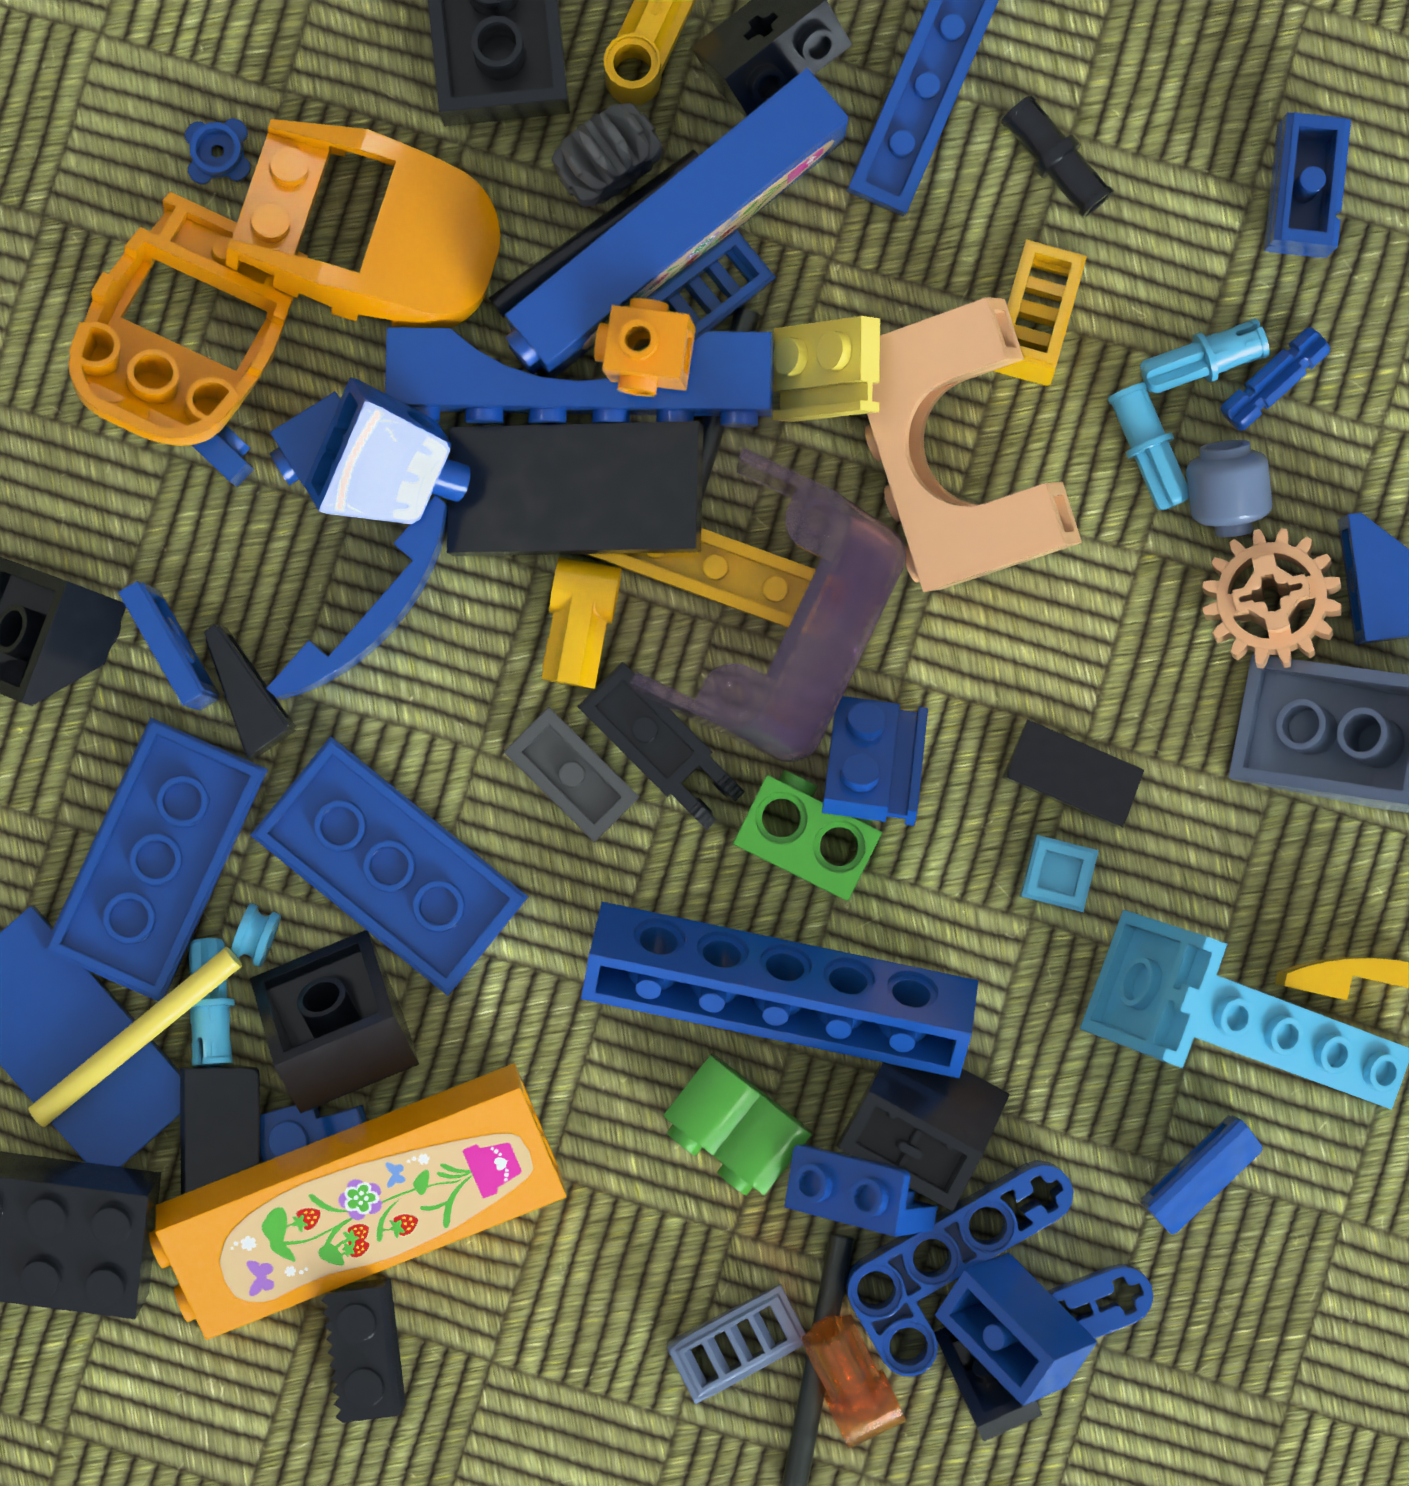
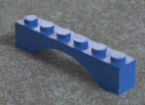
[385,327,774,428]

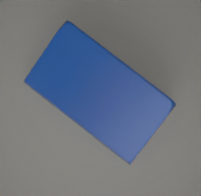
[1141,1115,1262,1234]

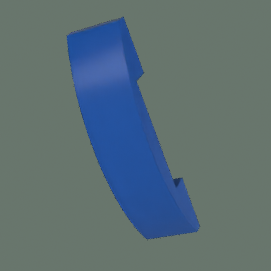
[266,495,448,700]

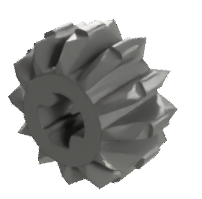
[551,103,663,206]

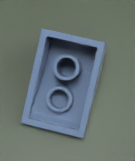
[1229,654,1409,813]

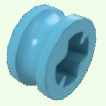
[231,903,281,967]

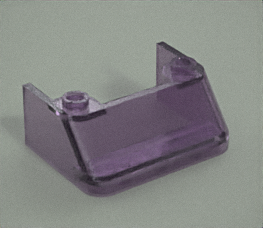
[631,448,906,762]

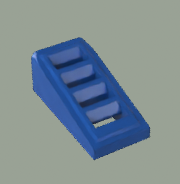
[645,229,776,341]

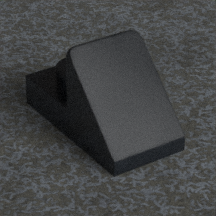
[934,1327,1042,1442]

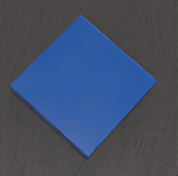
[118,581,220,710]

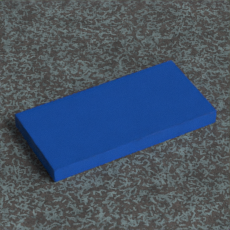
[43,717,268,1001]
[250,736,529,996]
[0,905,180,1167]

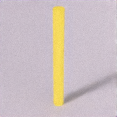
[28,947,242,1127]

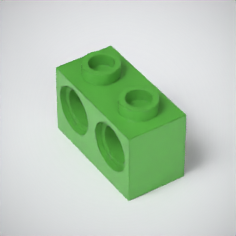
[733,770,882,901]

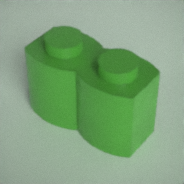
[663,1053,812,1196]

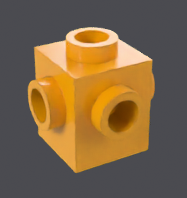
[594,298,696,397]

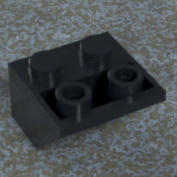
[836,1062,1010,1211]

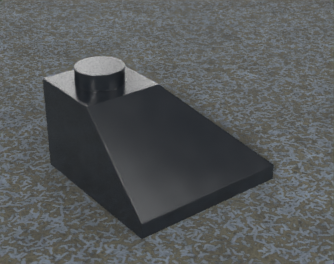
[0,557,126,706]

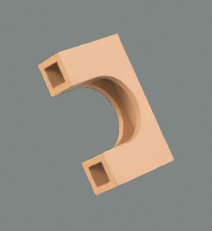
[865,297,1082,592]

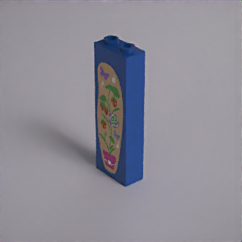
[505,68,849,378]

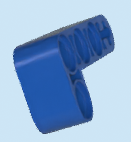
[845,1160,1073,1377]

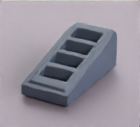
[667,1283,810,1404]

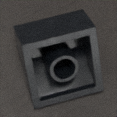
[250,930,419,1114]

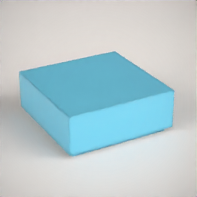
[1020,835,1099,912]

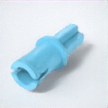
[1140,318,1270,393]
[1107,382,1189,510]
[188,938,235,1067]

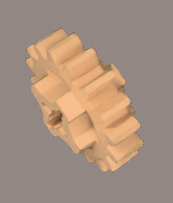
[1202,528,1342,669]

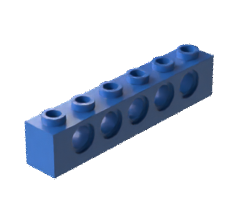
[581,901,979,1078]

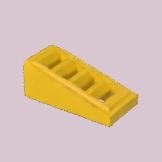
[993,239,1087,386]

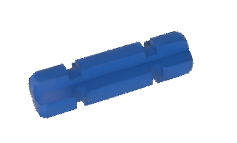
[1220,327,1331,431]

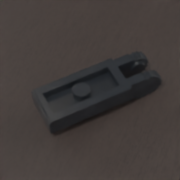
[577,661,745,830]

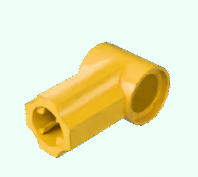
[603,0,696,105]
[541,556,622,689]

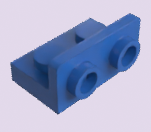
[784,1145,937,1237]

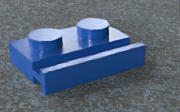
[822,695,928,826]

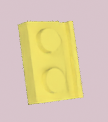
[773,316,880,422]

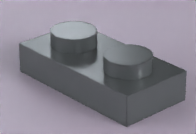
[504,707,640,842]

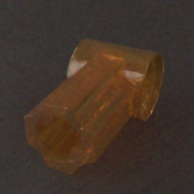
[801,1314,907,1449]

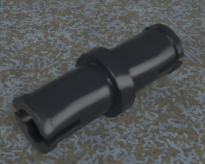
[1001,95,1114,218]

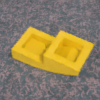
[1275,957,1409,1000]

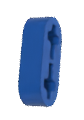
[1048,1264,1153,1339]

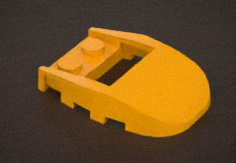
[226,119,501,328]
[68,192,308,445]

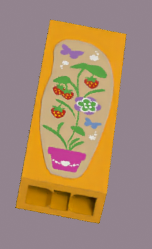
[149,1063,567,1340]

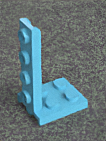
[1080,910,1409,1110]

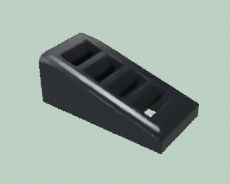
[204,624,296,758]

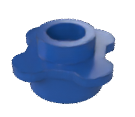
[185,118,251,185]

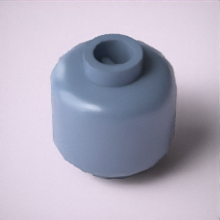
[1186,440,1272,537]

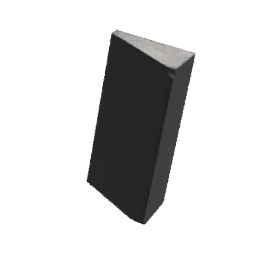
[1002,719,1144,828]
[180,1065,260,1195]

